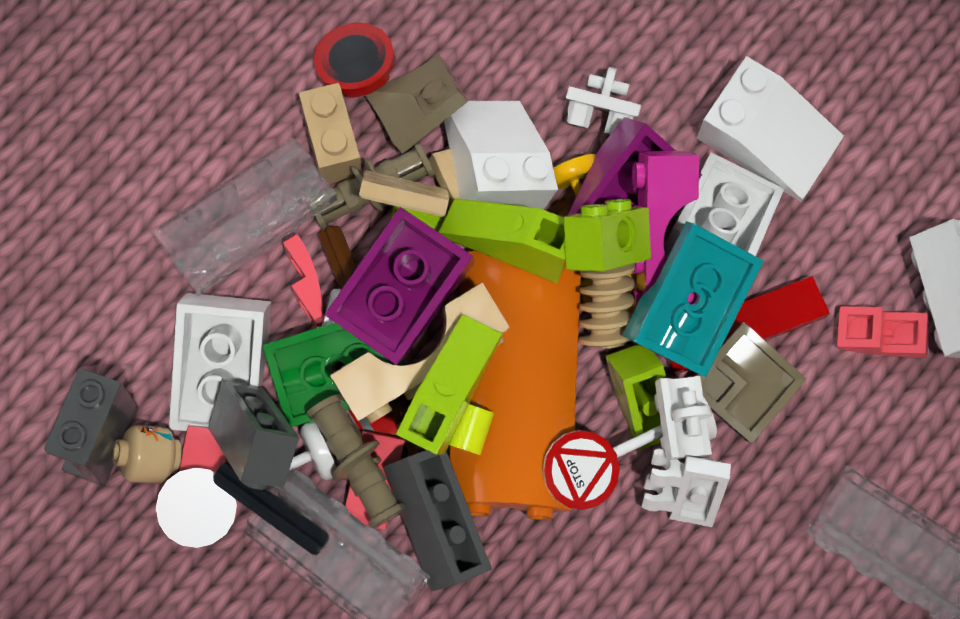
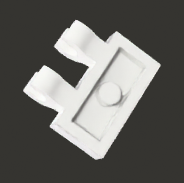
[641,449,731,527]

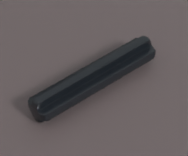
[213,462,330,556]

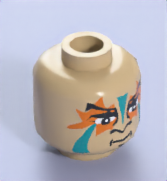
[113,425,181,484]

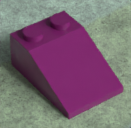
[568,117,702,216]
[324,207,474,365]

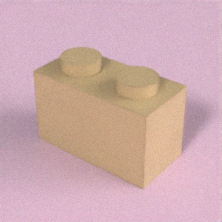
[299,83,362,186]

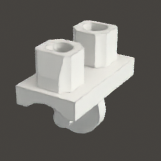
[566,67,641,135]
[654,376,712,460]

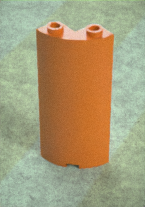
[450,250,581,520]

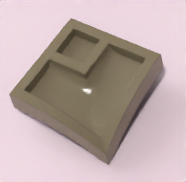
[365,54,468,153]
[695,322,806,444]

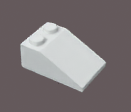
[697,56,844,202]
[444,101,558,210]
[664,152,784,259]
[169,293,271,431]

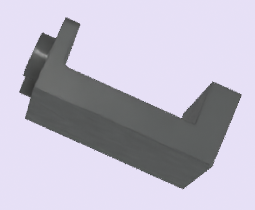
[44,369,138,487]

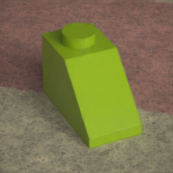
[606,344,666,450]

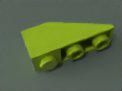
[439,198,566,284]
[396,314,503,455]

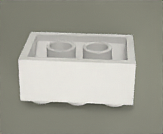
[909,219,960,358]

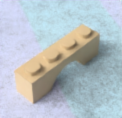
[330,282,510,424]

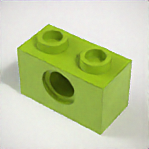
[564,199,651,271]

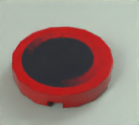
[313,22,396,98]

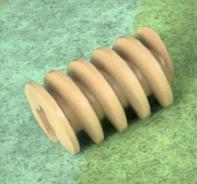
[578,263,635,348]

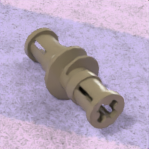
[306,142,436,230]
[306,394,406,529]

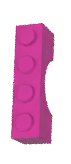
[630,151,699,313]

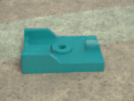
[622,221,764,377]

